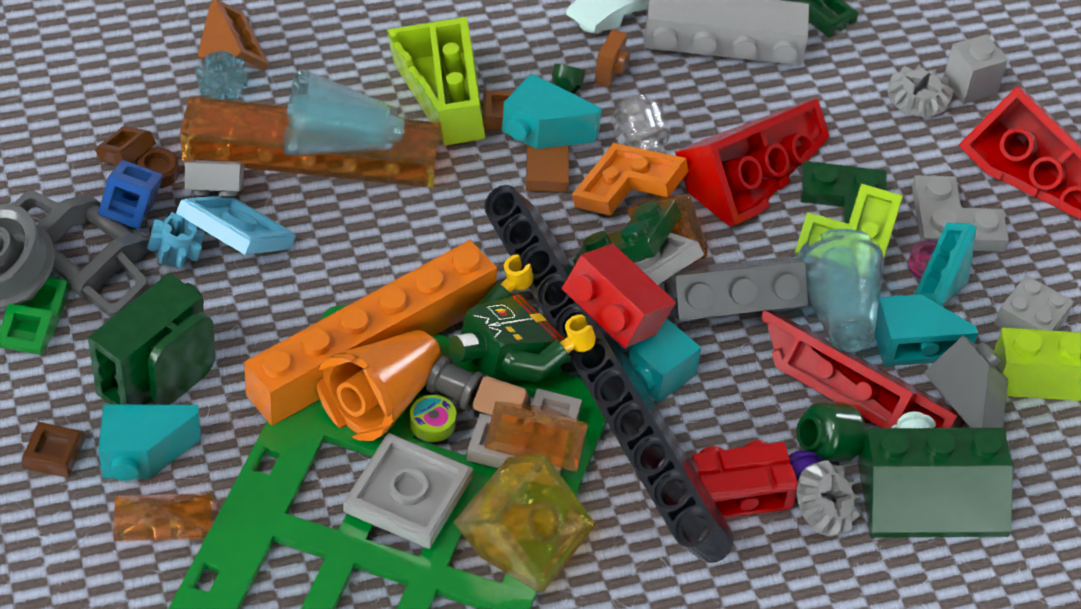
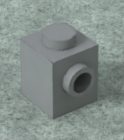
[944,34,1008,105]

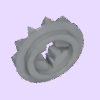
[887,64,953,117]
[797,460,861,536]

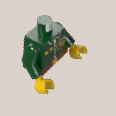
[449,255,596,382]

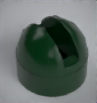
[552,63,586,94]

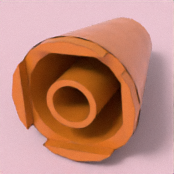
[317,330,442,441]

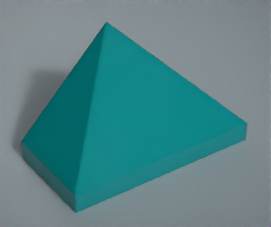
[914,222,977,306]

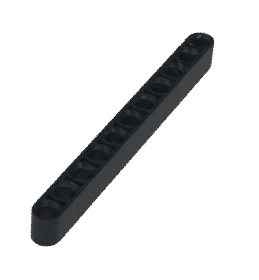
[484,185,734,563]

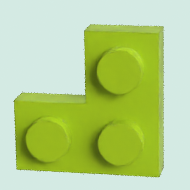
[795,184,903,280]

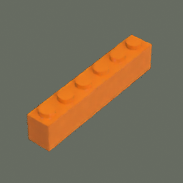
[244,240,497,426]

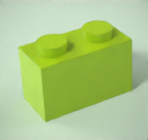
[994,327,1081,401]

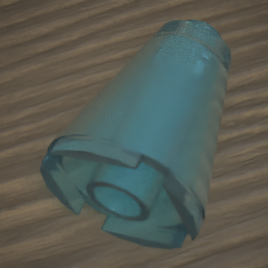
[283,69,404,156]
[796,229,884,352]

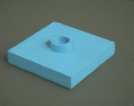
[176,196,296,255]

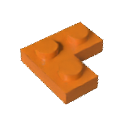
[571,143,688,216]

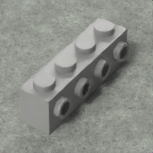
[644,0,809,65]

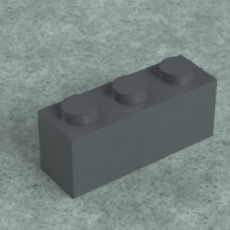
[664,256,808,320]

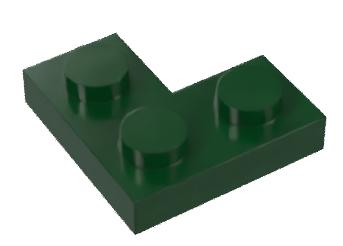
[800,161,887,224]
[572,200,682,265]

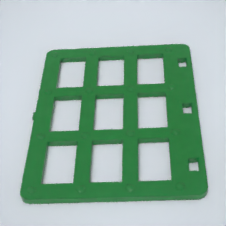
[168,305,607,609]

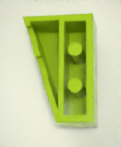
[386,17,486,145]

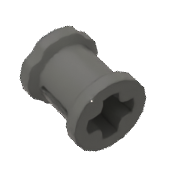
[426,355,486,412]

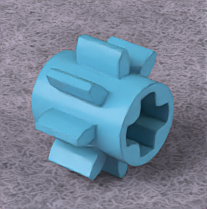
[147,212,205,269]

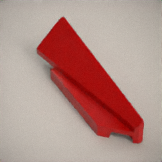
[761,310,965,428]

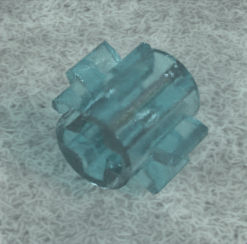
[195,51,248,102]

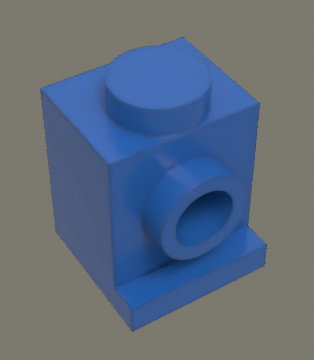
[97,160,163,229]

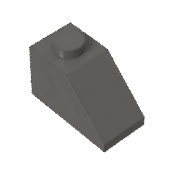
[924,335,1008,428]

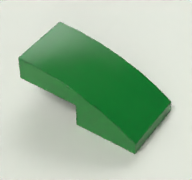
[0,277,70,355]

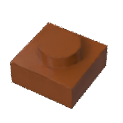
[594,29,630,88]

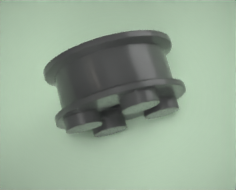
[0,204,56,310]

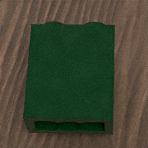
[87,273,216,405]

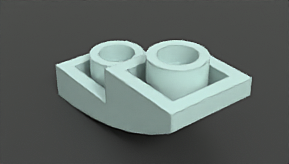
[566,0,649,34]

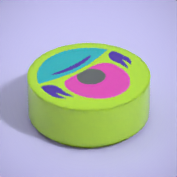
[410,395,456,442]

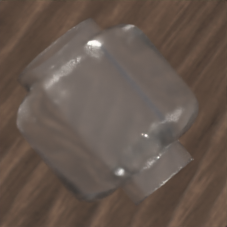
[611,95,670,153]

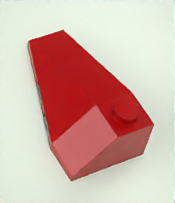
[958,86,1081,220]
[675,98,830,227]

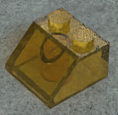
[454,453,596,592]

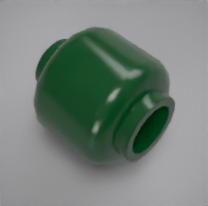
[796,402,866,462]

